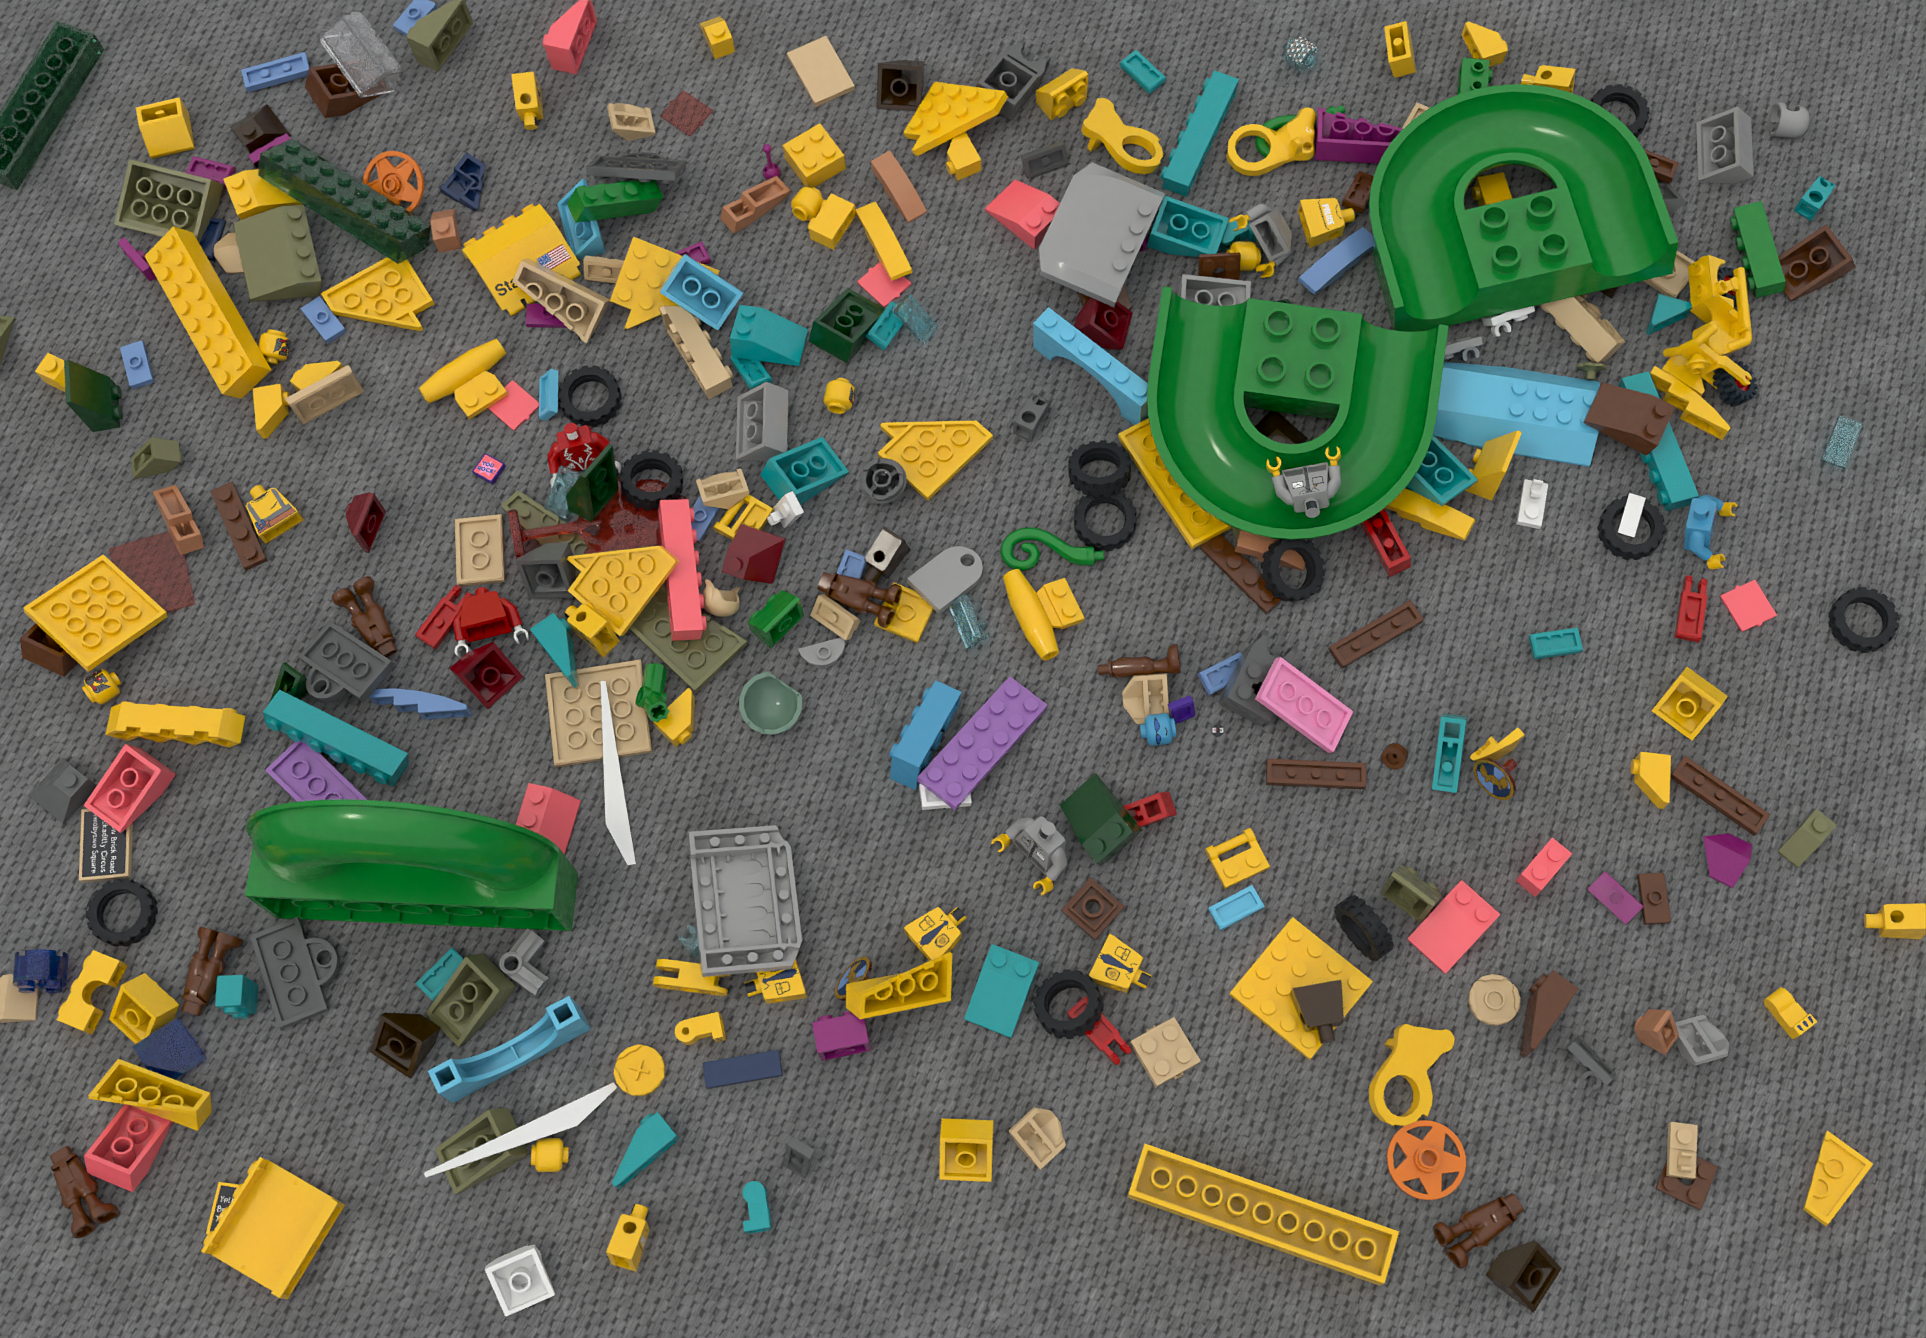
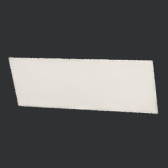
[1618,493,1646,537]

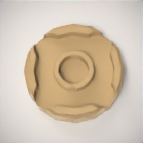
[1468,974,1521,1026]

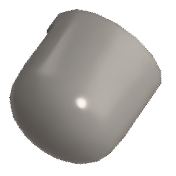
[1771,102,1810,138]

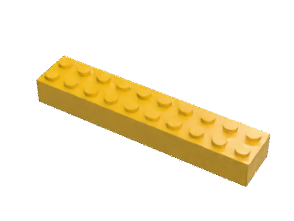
[1127,1144,1399,1286]

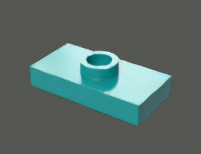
[1120,50,1166,95]
[865,301,909,351]
[730,356,772,390]
[1528,627,1583,660]
[415,947,464,1002]

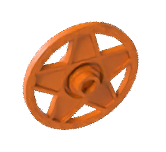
[362,151,424,219]
[1387,1120,1466,1200]

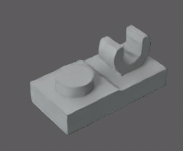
[1444,335,1483,361]

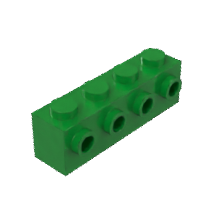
[1457,58,1493,95]
[567,179,663,223]
[1730,201,1785,298]

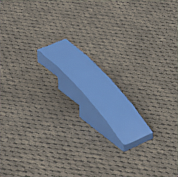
[1298,227,1373,295]
[369,688,472,720]

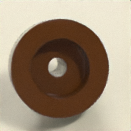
[1381,743,1408,769]

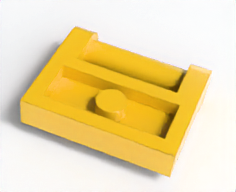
[713,494,774,540]
[1205,828,1270,889]

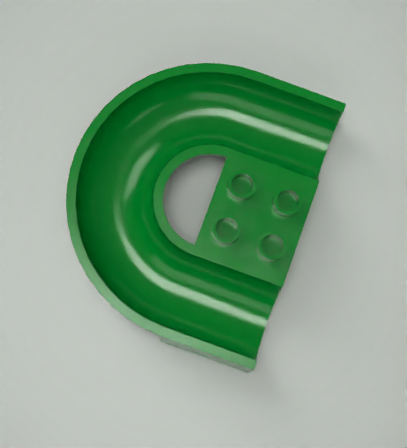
[1369,84,1679,332]
[1147,286,1449,540]
[245,799,578,931]

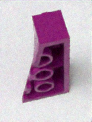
[1314,107,1403,164]

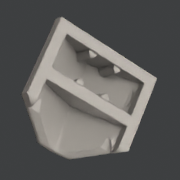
[1675,1015,1729,1066]

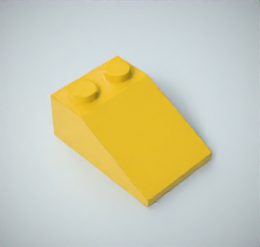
[223,166,309,220]
[1465,430,1522,501]

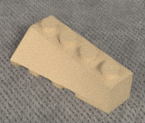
[513,258,610,343]
[1540,294,1625,363]
[659,306,734,399]

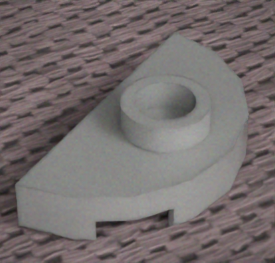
[798,637,845,668]

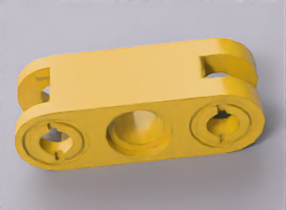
[652,959,730,996]

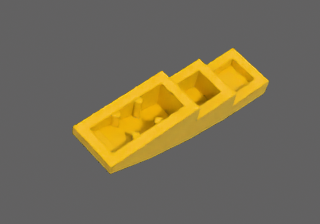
[855,201,913,281]
[1650,366,1731,440]
[1385,488,1475,541]

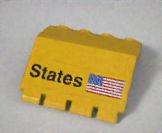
[461,203,581,316]

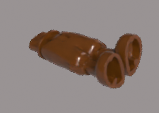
[818,572,902,628]
[331,576,398,658]
[1097,644,1181,678]
[181,926,244,1016]
[50,1146,119,1239]
[1433,1193,1524,1269]

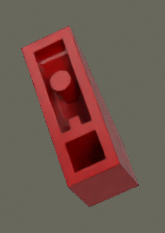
[1123,792,1177,828]

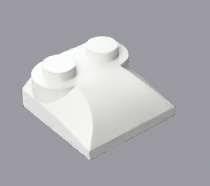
[485,1245,555,1317]

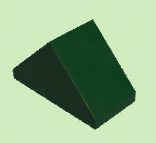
[270,662,308,701]

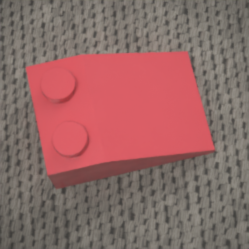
[543,0,597,74]
[985,180,1060,250]
[83,744,176,833]
[1407,880,1501,974]
[84,1104,173,1192]

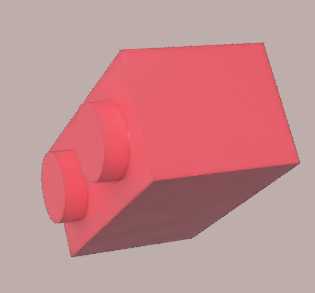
[1516,838,1572,897]

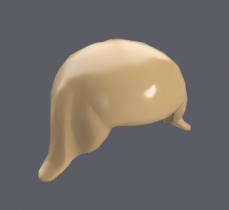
[702,579,741,617]

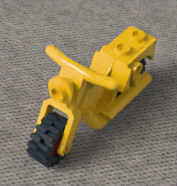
[1663,255,1758,407]

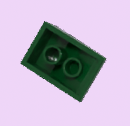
[808,288,885,363]
[64,360,123,432]
[566,444,619,522]
[1060,773,1142,864]

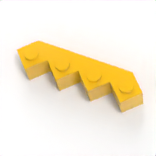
[105,701,245,748]

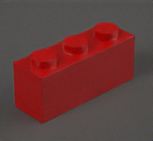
[1361,509,1411,577]

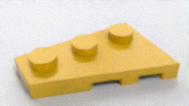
[1803,1130,1873,1226]

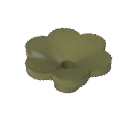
[1576,362,1606,380]

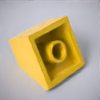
[1652,667,1728,740]
[109,973,179,1051]
[940,1118,994,1182]

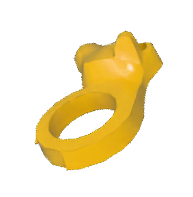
[1081,98,1163,174]
[1226,107,1316,176]
[1369,1024,1455,1126]

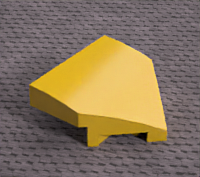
[1470,727,1525,762]

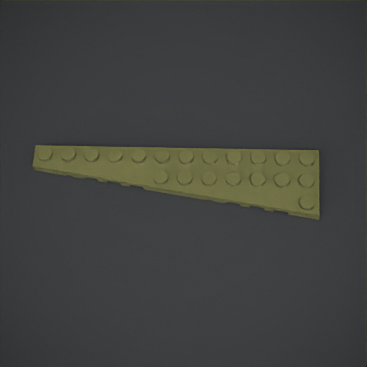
[501,490,748,693]

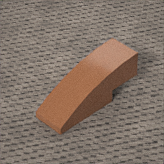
[871,150,927,223]
[720,176,790,234]
[153,485,204,555]
[1235,530,1305,571]

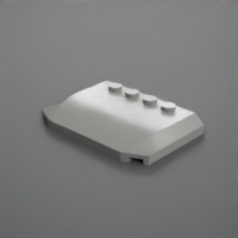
[1038,162,1165,307]
[688,825,802,977]

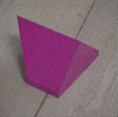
[1703,833,1752,888]

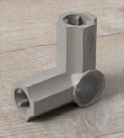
[499,929,549,997]

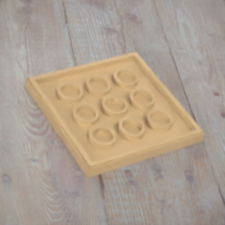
[545,659,652,767]

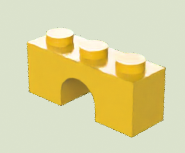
[57,950,128,1035]

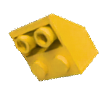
[1036,68,1088,121]
[136,97,195,159]

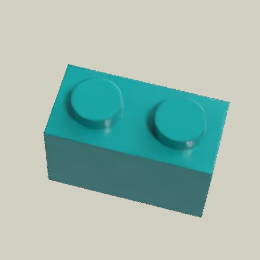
[215,975,258,1019]

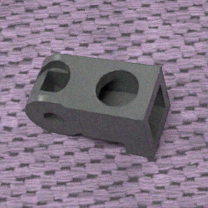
[1013,394,1051,442]

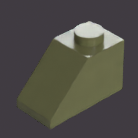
[131,437,182,479]
[1777,809,1837,868]

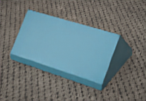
[557,179,606,260]
[660,254,743,331]

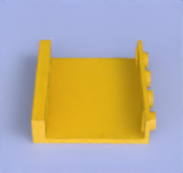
[201,1157,345,1300]

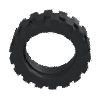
[1591,84,1650,138]
[558,365,622,428]
[1068,440,1131,497]
[620,450,683,511]
[1074,491,1137,552]
[1597,496,1666,560]
[1260,539,1325,602]
[1828,587,1899,653]
[86,879,158,947]
[1334,895,1394,961]
[1033,969,1104,1039]

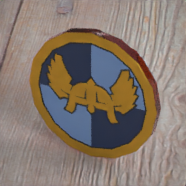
[1473,758,1517,800]
[835,956,872,1001]

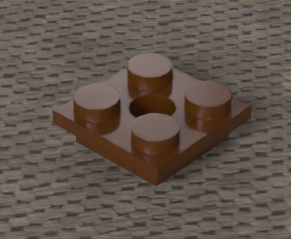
[1198,252,1241,280]
[1061,877,1125,940]
[1655,1156,1718,1210]

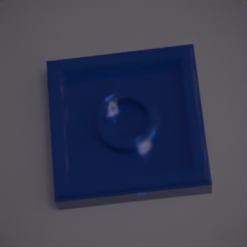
[132,1016,207,1080]

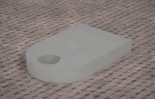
[907,546,983,614]

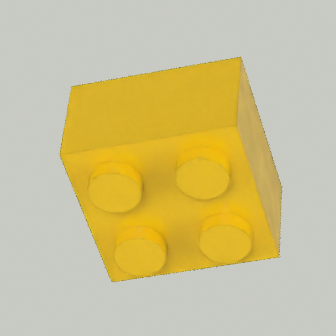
[782,123,846,188]

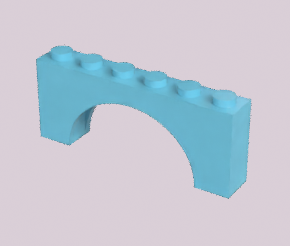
[1033,307,1148,425]
[428,996,591,1103]

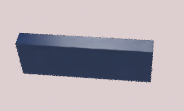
[703,1050,783,1089]

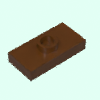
[1341,171,1374,213]
[1637,873,1671,925]

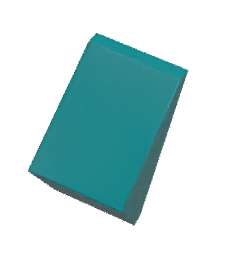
[1646,294,1692,335]

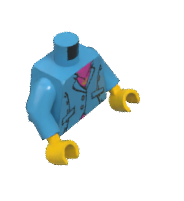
[1684,494,1737,569]

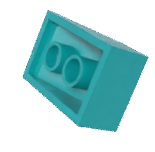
[1147,196,1229,257]
[730,305,808,366]
[1407,435,1478,506]
[760,437,849,505]
[964,944,1039,1038]

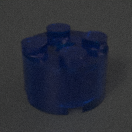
[12,949,69,993]

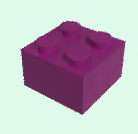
[812,1011,872,1061]

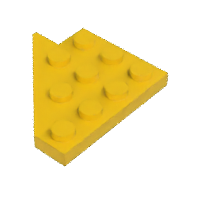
[903,82,1008,156]
[610,237,720,329]
[321,250,435,332]
[878,421,993,501]
[567,546,680,636]

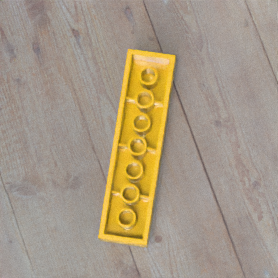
[145,226,271,399]

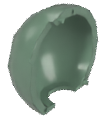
[739,672,802,734]

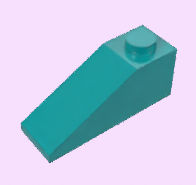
[530,613,578,688]
[1432,713,1468,793]
[612,1112,680,1190]

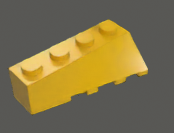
[846,952,952,1019]
[88,1059,212,1131]

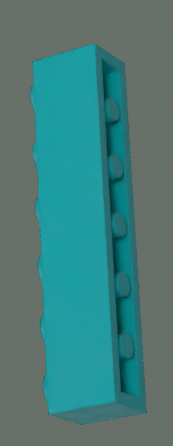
[1160,70,1239,197]
[1618,371,1699,512]
[263,690,409,787]

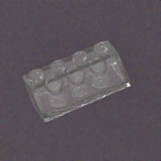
[317,11,404,98]

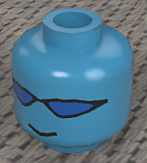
[1140,713,1176,746]

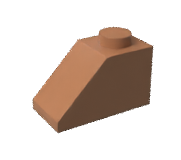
[430,209,462,253]
[1634,1009,1679,1055]

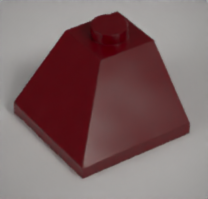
[1074,298,1133,350]
[346,492,386,553]
[721,524,786,584]
[449,642,523,709]

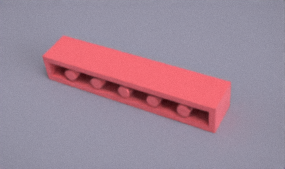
[658,499,706,641]

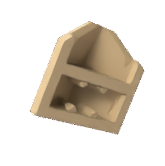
[607,103,655,141]
[214,233,244,274]
[696,469,749,509]
[1122,673,1169,724]
[0,974,39,1023]
[1009,1107,1066,1170]

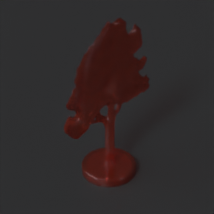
[508,477,686,559]

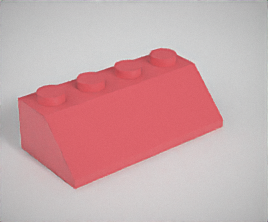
[516,783,581,855]

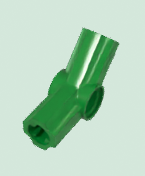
[635,663,669,722]

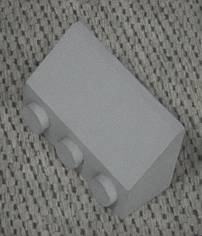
[1696,106,1754,184]
[736,382,789,461]

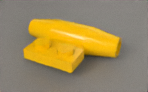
[418,339,508,420]
[1003,569,1084,661]

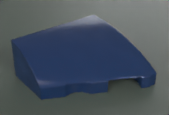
[440,152,485,211]

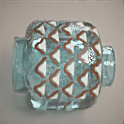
[1284,37,1318,71]

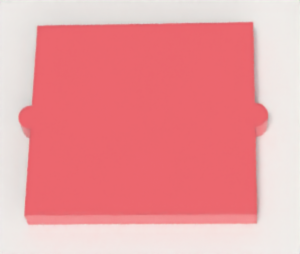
[857,262,912,308]
[488,380,539,431]
[1720,580,1777,632]

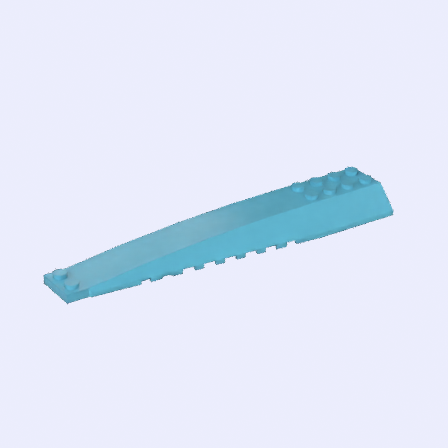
[1433,362,1600,467]

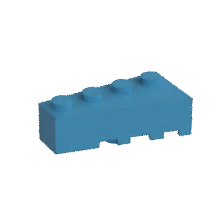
[889,680,962,790]

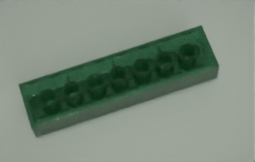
[0,21,105,190]
[258,139,431,264]

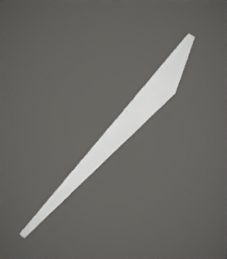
[601,681,636,865]
[424,1082,617,1178]

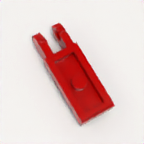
[1674,575,1708,643]
[415,585,474,650]
[1067,996,1132,1066]

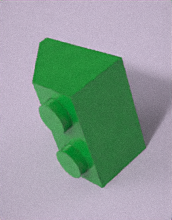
[748,590,804,649]

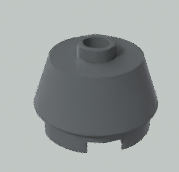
[860,458,907,503]

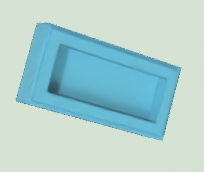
[539,369,558,420]
[1208,885,1265,931]

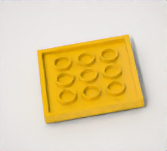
[23,554,167,672]
[1229,917,1373,1060]

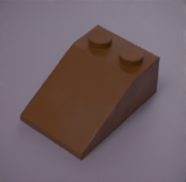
[305,58,389,118]
[1778,224,1856,302]
[1583,383,1675,456]
[20,623,78,677]
[1520,970,1579,1058]

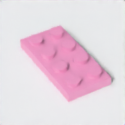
[1255,657,1353,753]

